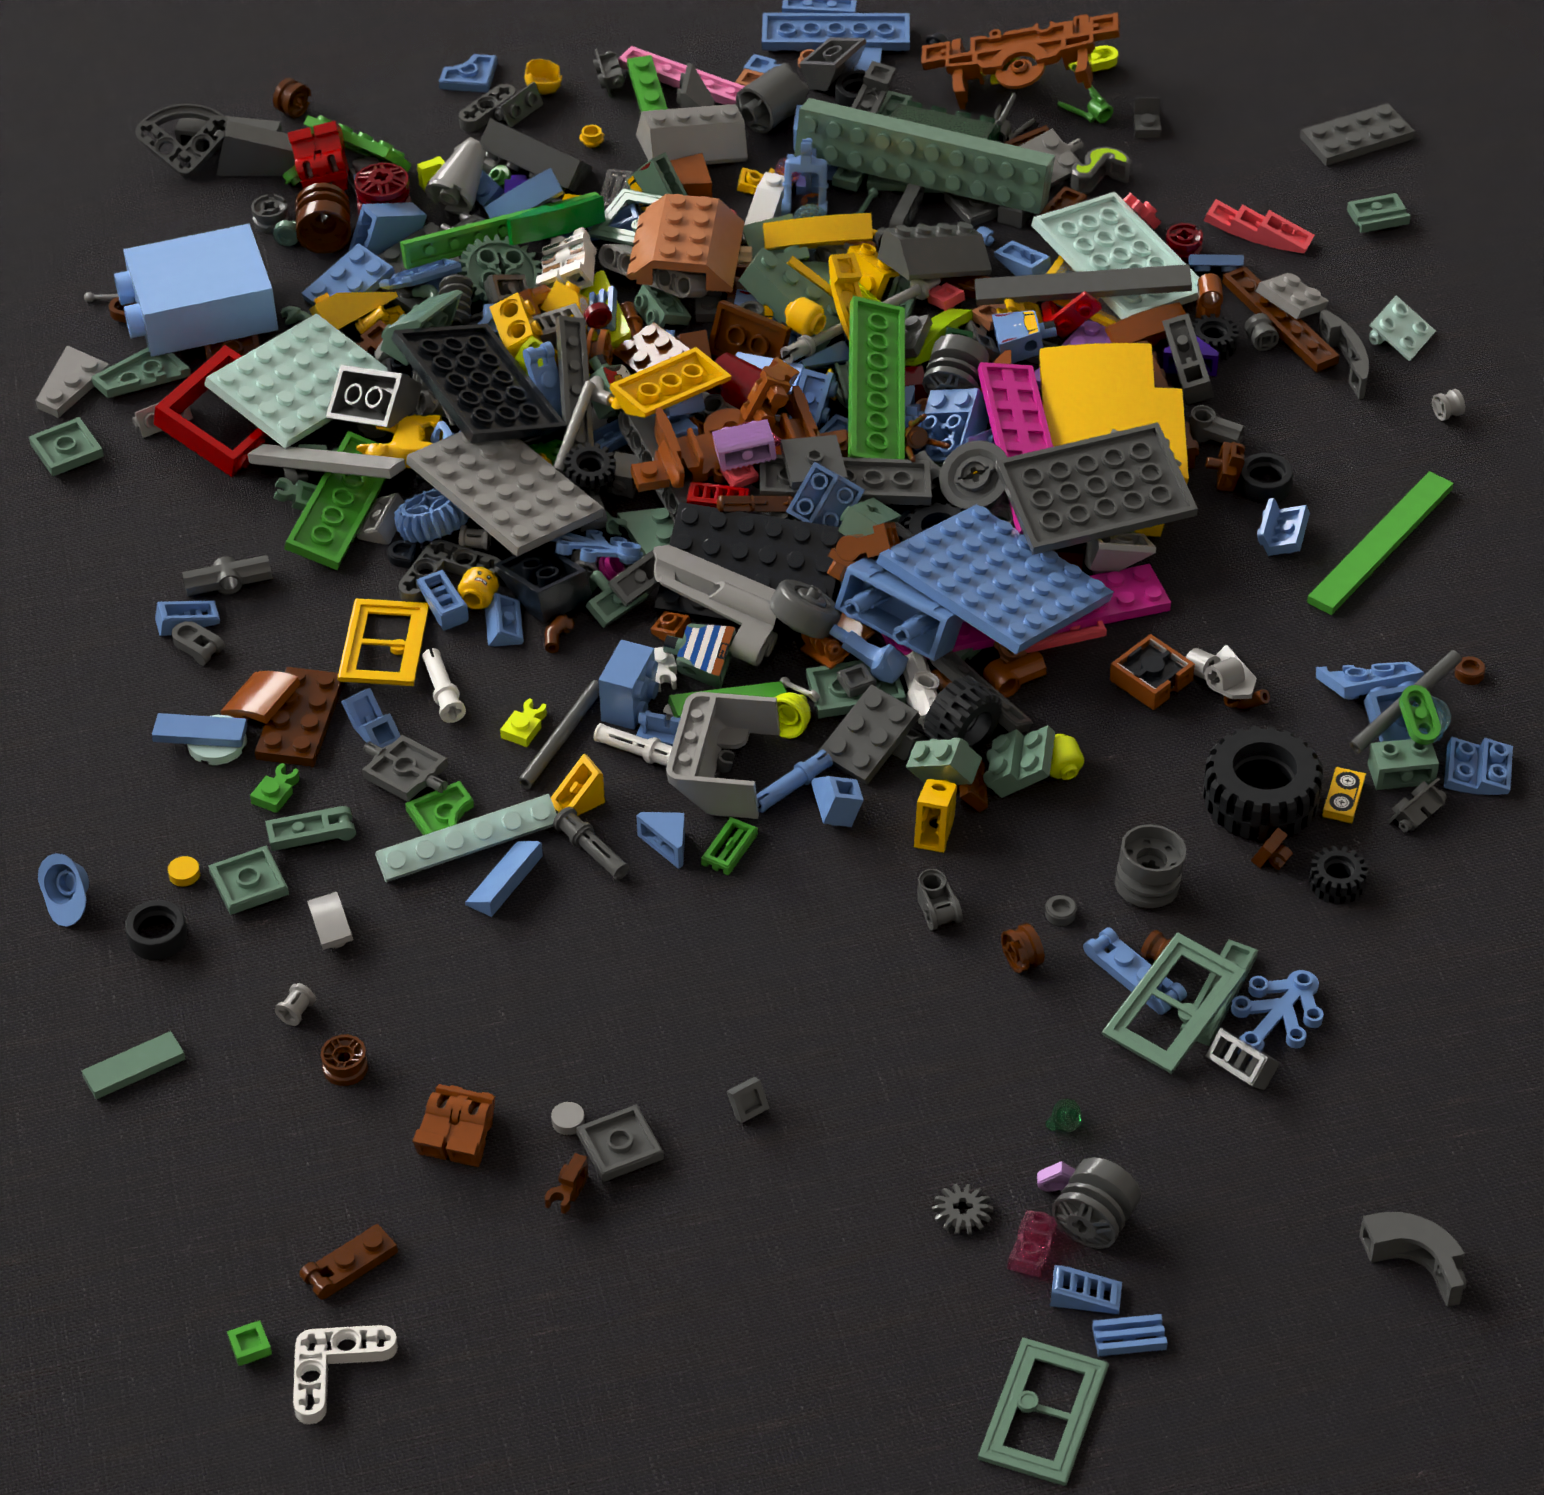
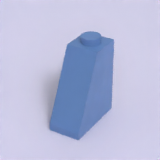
[349,202,427,255]

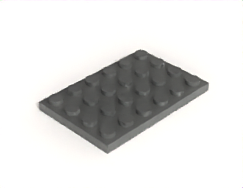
[996,422,1198,555]

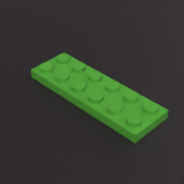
[284,431,387,570]

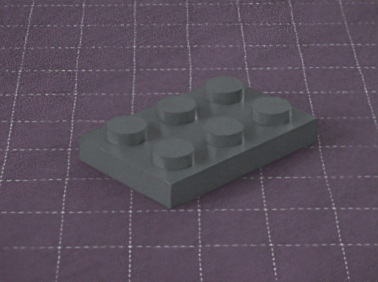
[818,684,920,785]

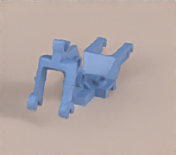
[781,105,838,216]

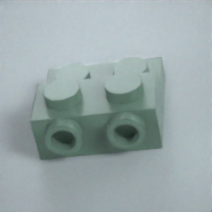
[983,725,1055,798]

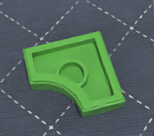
[405,781,474,835]

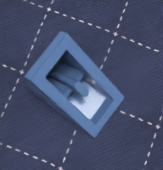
[636,812,685,869]

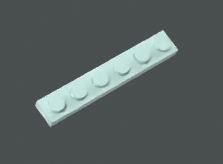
[375,794,557,882]

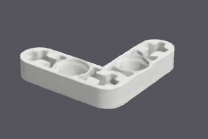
[293,1325,398,1424]

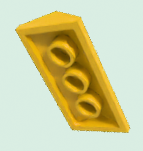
[610,347,731,418]

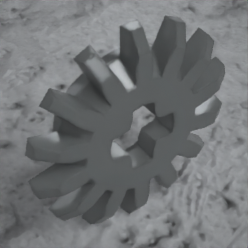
[932,1184,993,1235]

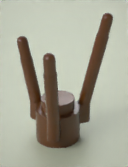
[905,414,950,462]

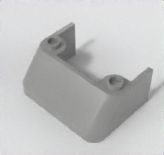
[666,692,780,819]

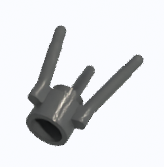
[986,93,1035,143]

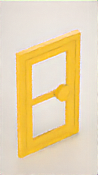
[337,598,429,686]

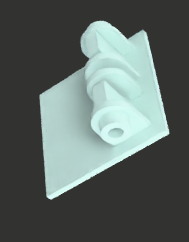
[1369,296,1436,361]

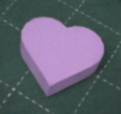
[1037,1161,1076,1192]

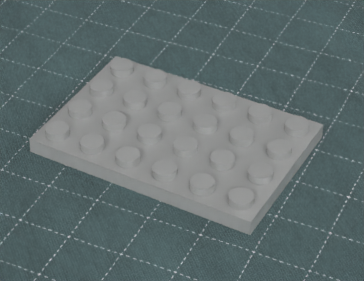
[406,432,604,556]

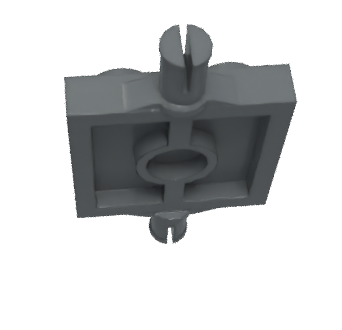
[362,735,449,802]

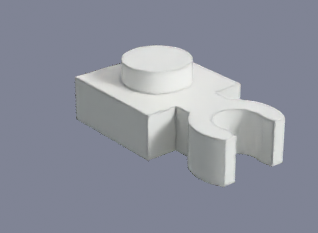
[654,647,677,692]

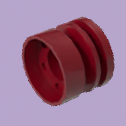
[354,163,411,217]

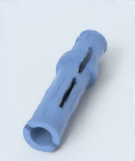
[757,749,833,813]

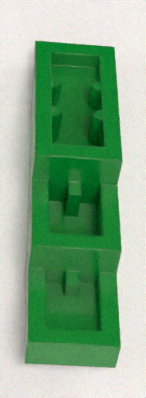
[507,195,606,245]

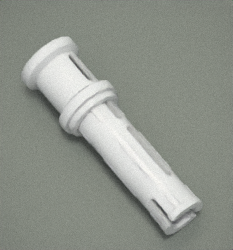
[422,648,466,723]
[593,723,672,766]

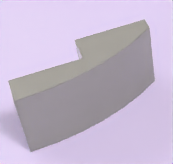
[307,892,353,950]

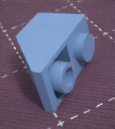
[811,776,863,827]

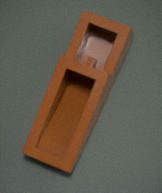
[1104,302,1186,346]

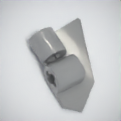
[1186,645,1257,699]

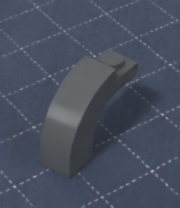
[1359,1212,1466,1307]

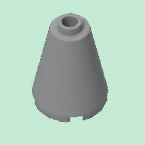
[425,140,486,215]

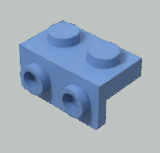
[789,368,839,430]
[1257,498,1310,556]

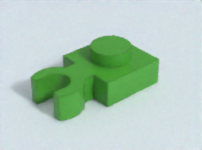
[250,763,300,813]

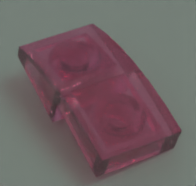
[1007,1210,1058,1277]

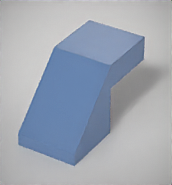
[341,688,400,748]

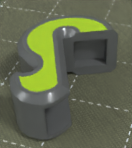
[1071,147,1131,194]

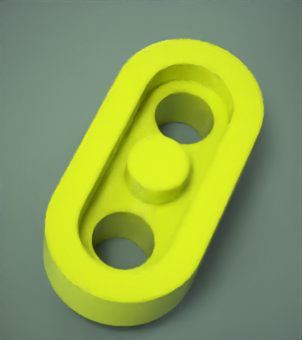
[1070,45,1118,72]

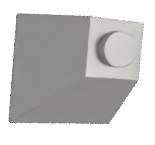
[1084,533,1156,574]

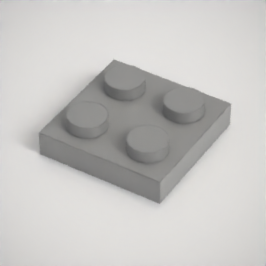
[1256,273,1329,319]

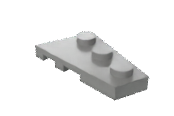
[36,345,110,418]

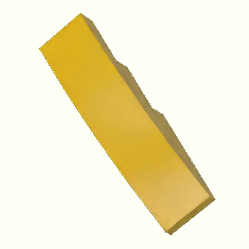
[763,213,873,250]

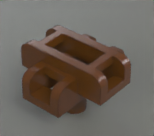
[1205,441,1245,491]

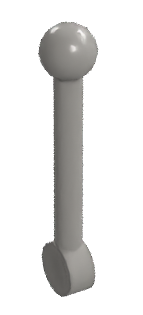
[84,292,118,303]
[779,677,820,702]

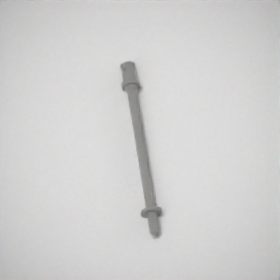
[780,278,941,364]

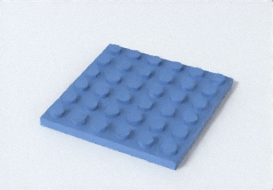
[876,504,1114,654]

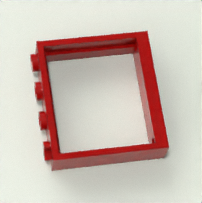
[153,345,273,477]

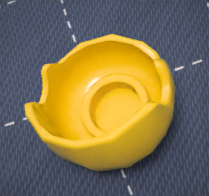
[525,59,562,95]

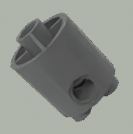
[736,63,809,134]

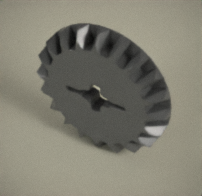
[939,441,1007,511]

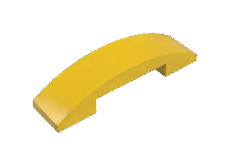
[829,253,863,340]

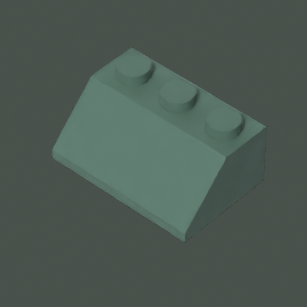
[380,290,463,366]

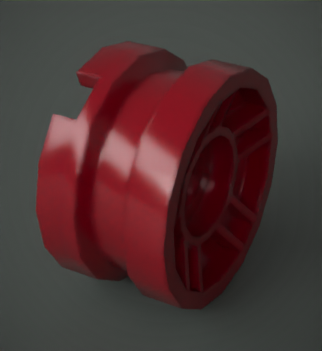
[1166,223,1203,262]

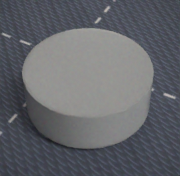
[551,1102,585,1135]

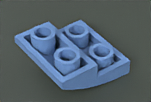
[786,462,865,527]
[1444,737,1513,795]

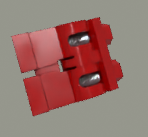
[287,120,349,190]

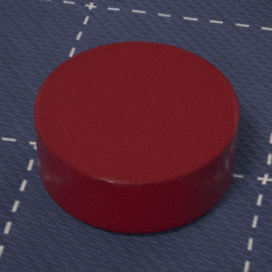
[584,302,612,329]

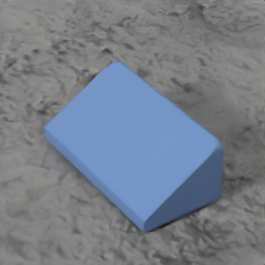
[485,593,524,647]

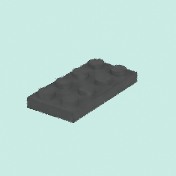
[1300,103,1415,166]

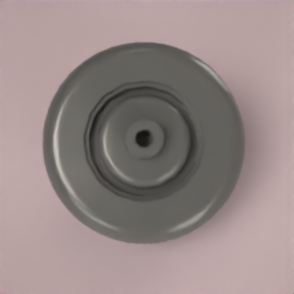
[769,579,841,639]

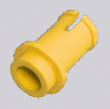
[355,305,391,335]

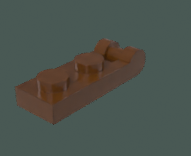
[299,1223,398,1299]

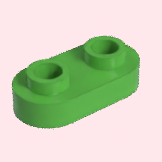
[1399,685,1441,745]

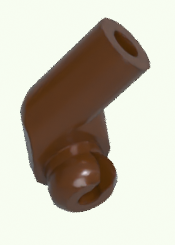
[545,615,574,653]

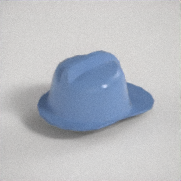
[38,853,89,927]

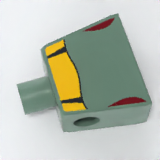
[626,152,688,212]

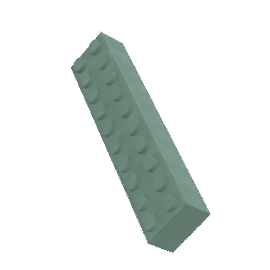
[794,98,1055,214]

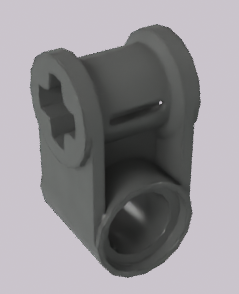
[917,869,963,931]

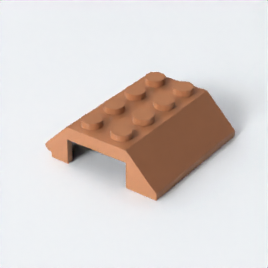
[627,194,744,293]

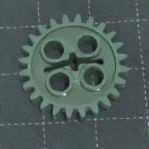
[457,234,543,308]

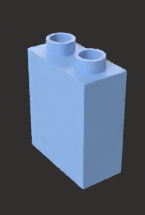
[114,224,278,357]

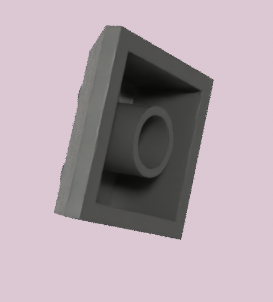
[799,37,867,92]

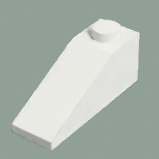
[742,172,784,244]

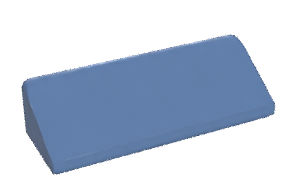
[465,841,543,917]

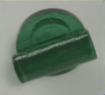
[1045,1099,1081,1132]

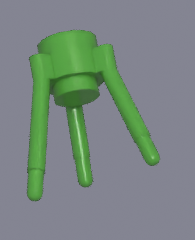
[1057,65,1113,123]

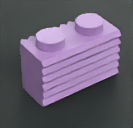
[712,419,777,472]

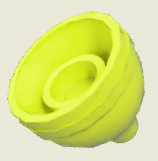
[774,692,811,739]

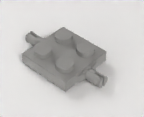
[1018,129,1083,188]

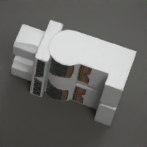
[536,227,597,289]

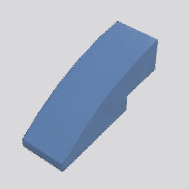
[484,168,564,218]

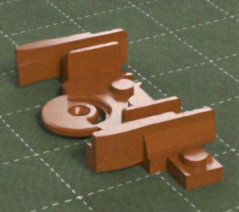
[921,13,1120,109]
[631,386,848,492]

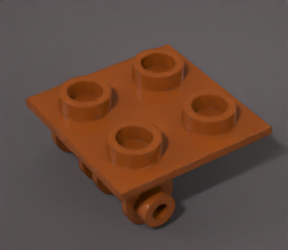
[800,613,875,669]

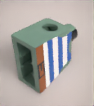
[663,623,736,689]

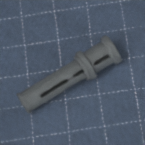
[553,807,630,880]

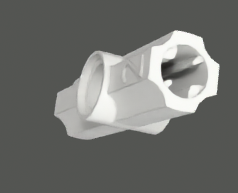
[903,651,939,729]

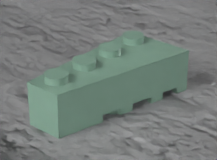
[739,247,840,354]

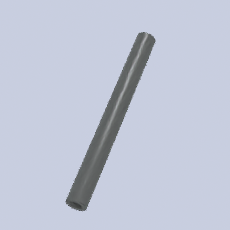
[1349,650,1462,754]
[518,680,599,789]

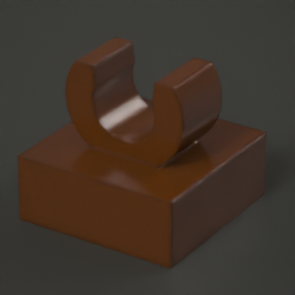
[1251,827,1293,870]

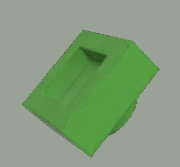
[227,1320,272,1366]

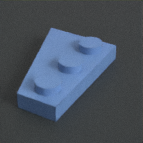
[1316,662,1424,700]

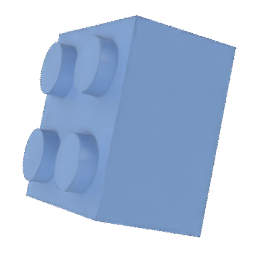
[598,640,659,730]

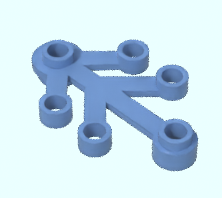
[551,530,643,564]
[1231,970,1324,1061]

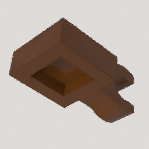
[545,1153,589,1214]

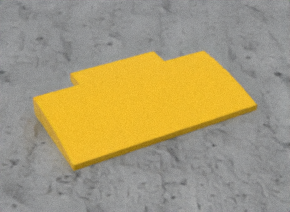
[1039,343,1189,537]

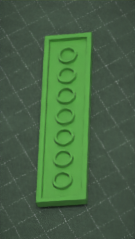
[848,296,905,459]

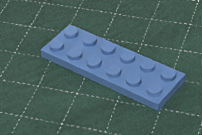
[762,13,910,52]

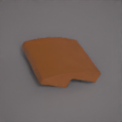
[220,671,300,724]

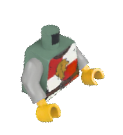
[589,354,631,420]

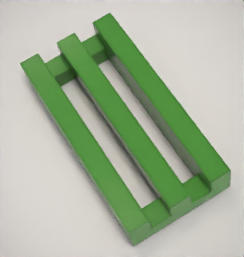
[701,817,758,876]

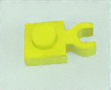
[500,698,547,747]

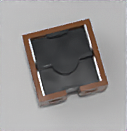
[1109,634,1195,710]

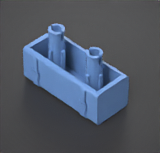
[834,556,963,661]

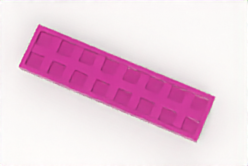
[977,362,1053,534]

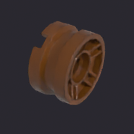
[273,78,311,118]
[1001,923,1045,973]
[320,1034,368,1086]

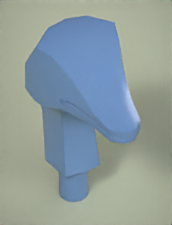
[829,624,909,683]

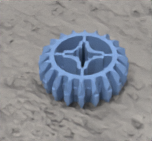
[394,488,470,543]

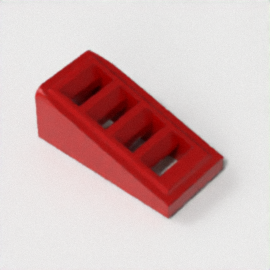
[687,482,750,508]

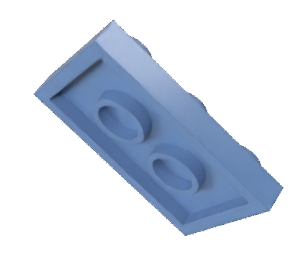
[301,243,395,306]

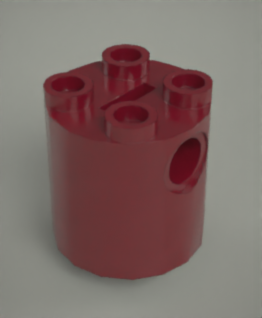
[706,352,762,410]

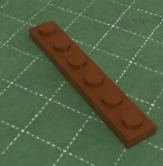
[1222,266,1340,373]

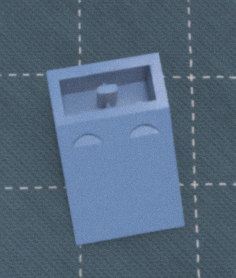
[913,388,989,463]

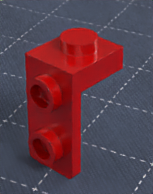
[1041,291,1102,339]

